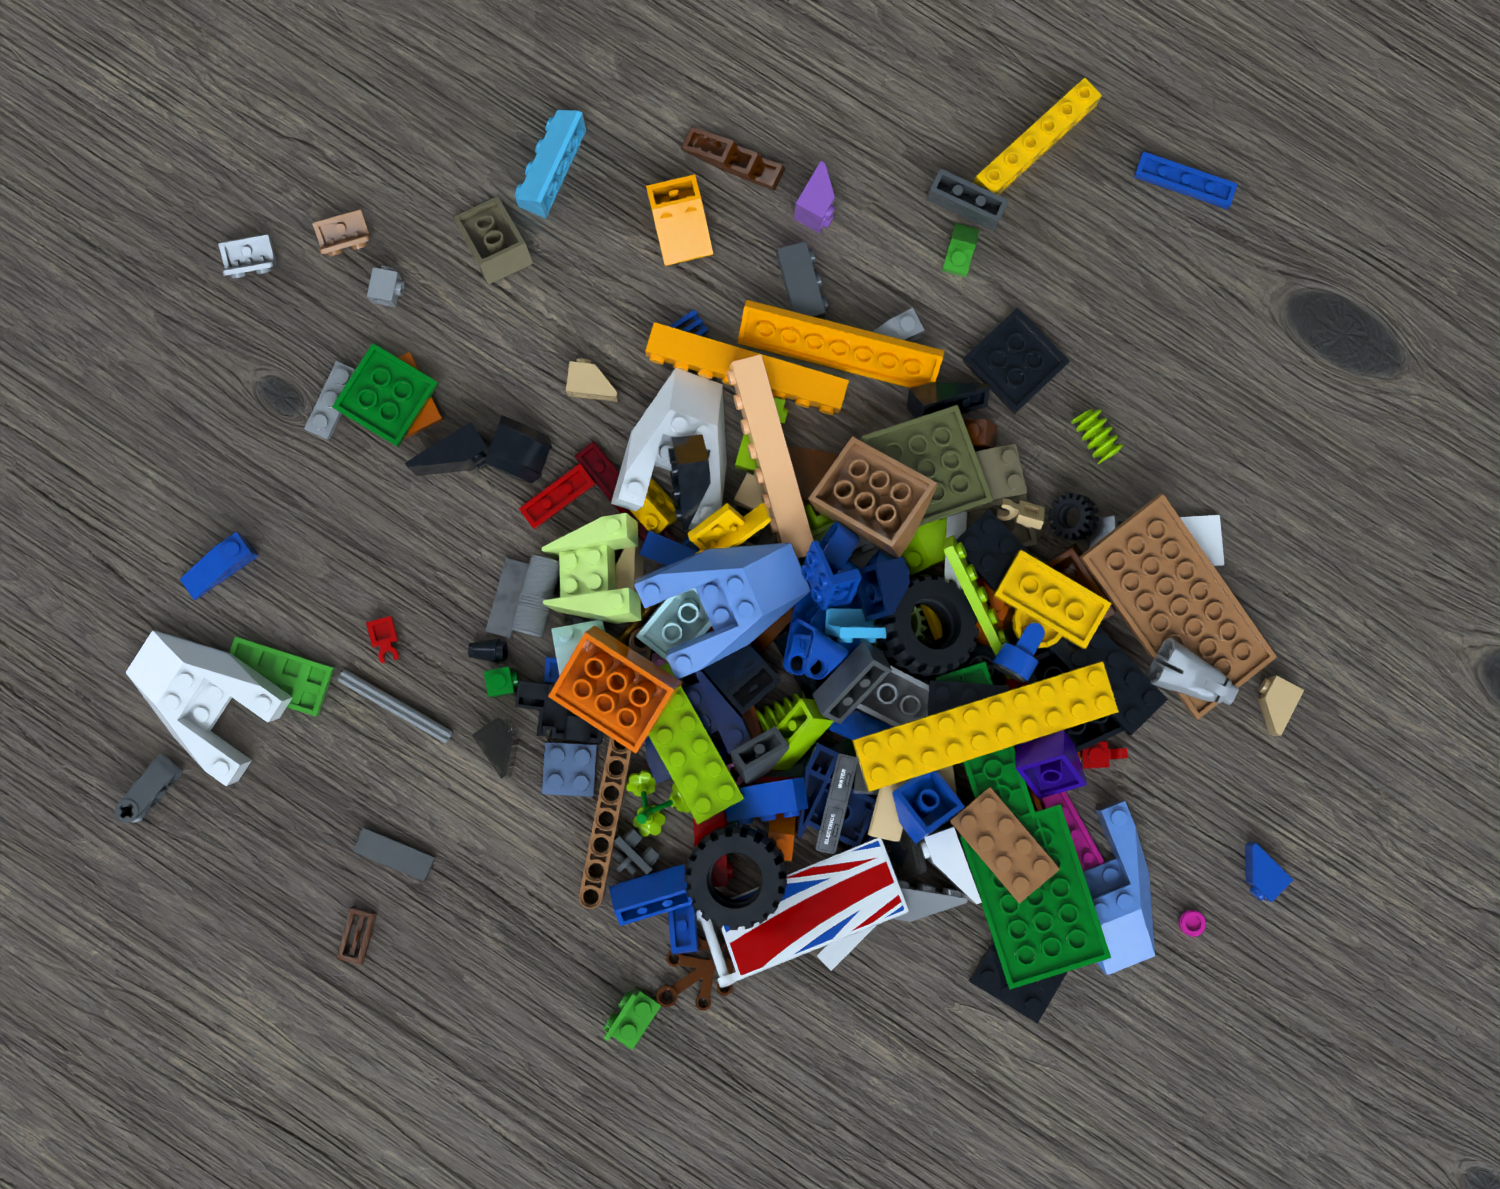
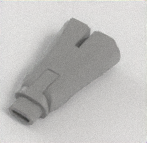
[1146,638,1239,705]

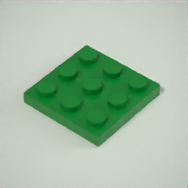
[332,343,439,448]

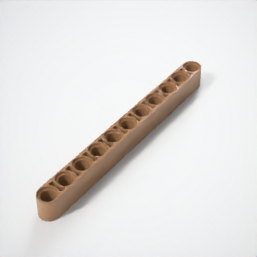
[579,629,653,909]

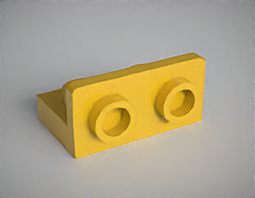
[630,477,677,535]

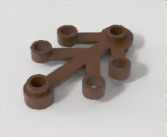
[656,936,734,1011]

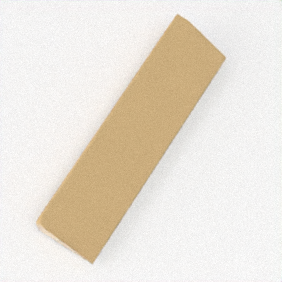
[868,778,912,841]

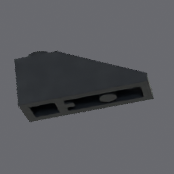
[907,382,990,419]

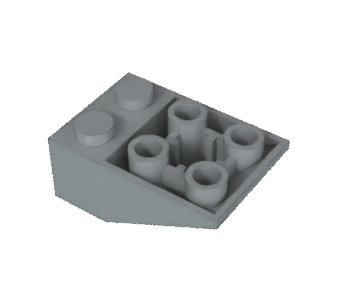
[893,880,968,922]

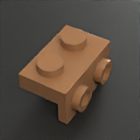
[312,208,371,257]

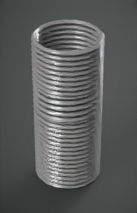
[511,555,560,637]

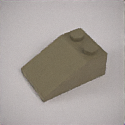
[453,196,533,285]
[975,444,1027,502]

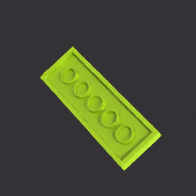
[649,662,744,825]

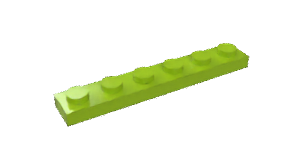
[943,535,1010,680]

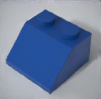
[892,770,965,844]

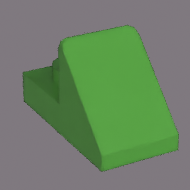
[942,223,979,278]

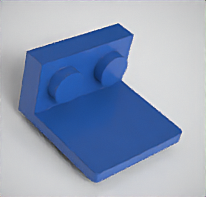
[801,540,862,611]

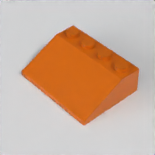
[548,625,682,754]

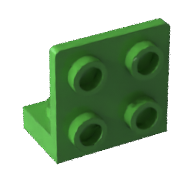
[603,987,661,1050]

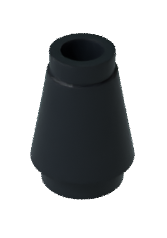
[468,638,508,664]

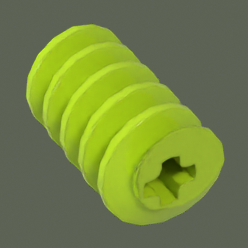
[1071,409,1124,465]
[755,690,807,732]

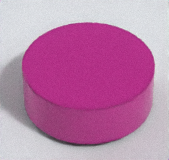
[1178,910,1206,937]

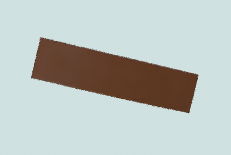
[681,127,785,191]

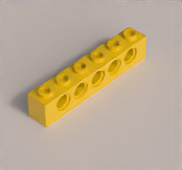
[973,78,1102,195]

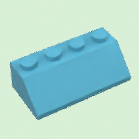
[515,110,587,219]

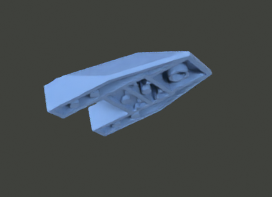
[634,542,811,679]
[1083,801,1155,975]

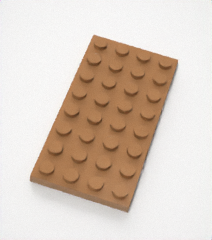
[1079,494,1277,720]

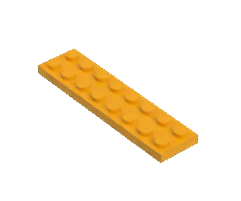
[737,300,944,388]

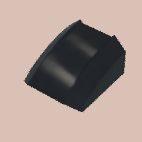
[484,415,552,484]

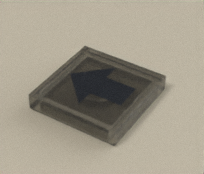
[876,828,927,878]

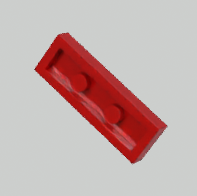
[519,464,596,530]

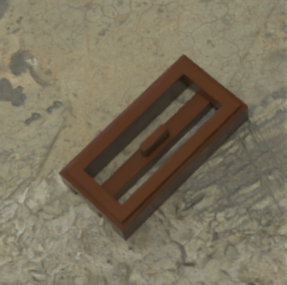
[336,907,377,965]

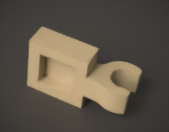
[997,499,1044,530]

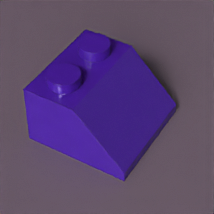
[1015,730,1087,799]

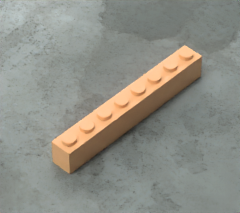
[727,355,813,559]

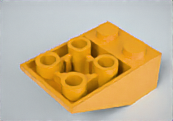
[646,174,713,266]

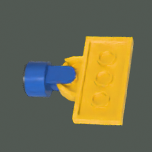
[993,550,1111,683]

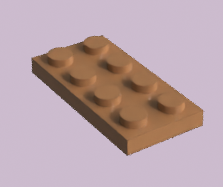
[949,787,1060,903]

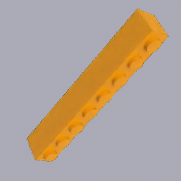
[645,322,849,415]

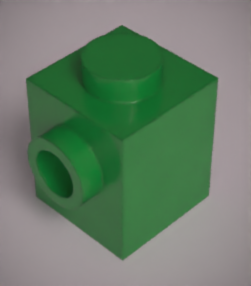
[484,667,519,698]

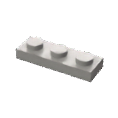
[304,361,356,441]

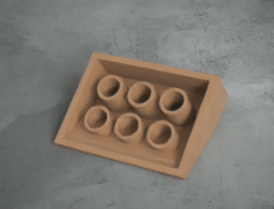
[808,436,938,558]

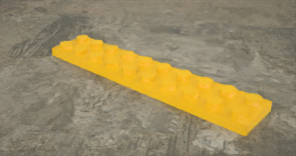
[852,662,1119,792]

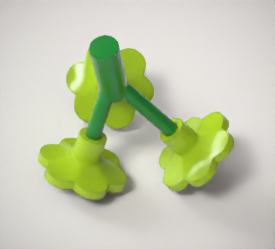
[626,770,690,837]

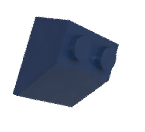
[857,557,910,622]

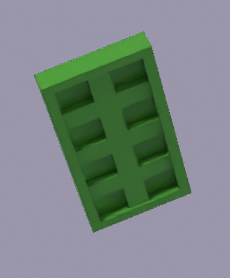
[229,637,335,717]

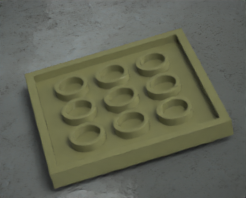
[860,405,993,527]

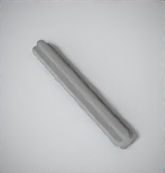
[338,670,453,743]

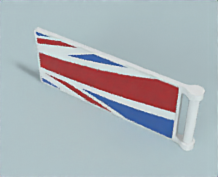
[695,838,909,987]

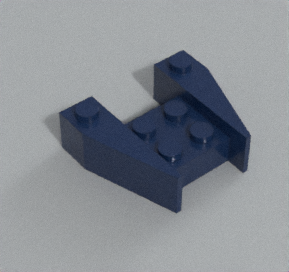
[645,669,753,784]
[795,741,878,851]

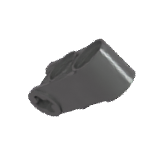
[115,753,183,823]

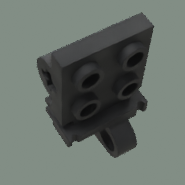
[515,681,603,744]

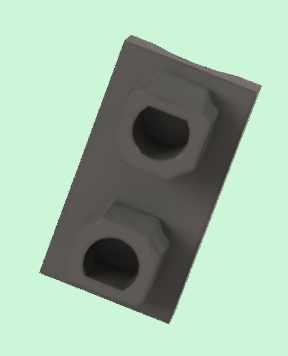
[614,828,660,875]

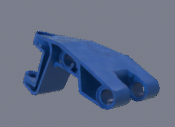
[783,521,892,680]

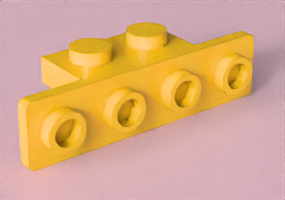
[688,503,772,554]

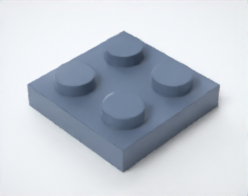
[542,742,597,797]

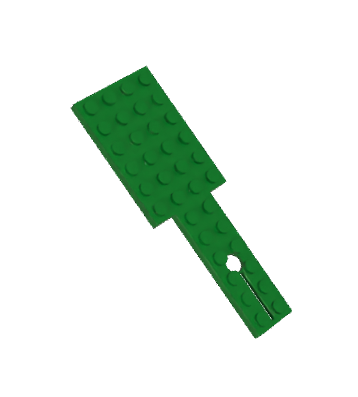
[935,662,1111,990]

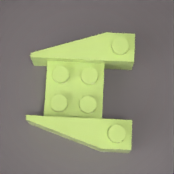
[542,513,641,624]

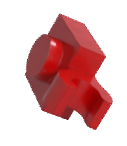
[1081,741,1128,769]

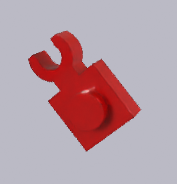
[366,616,400,664]

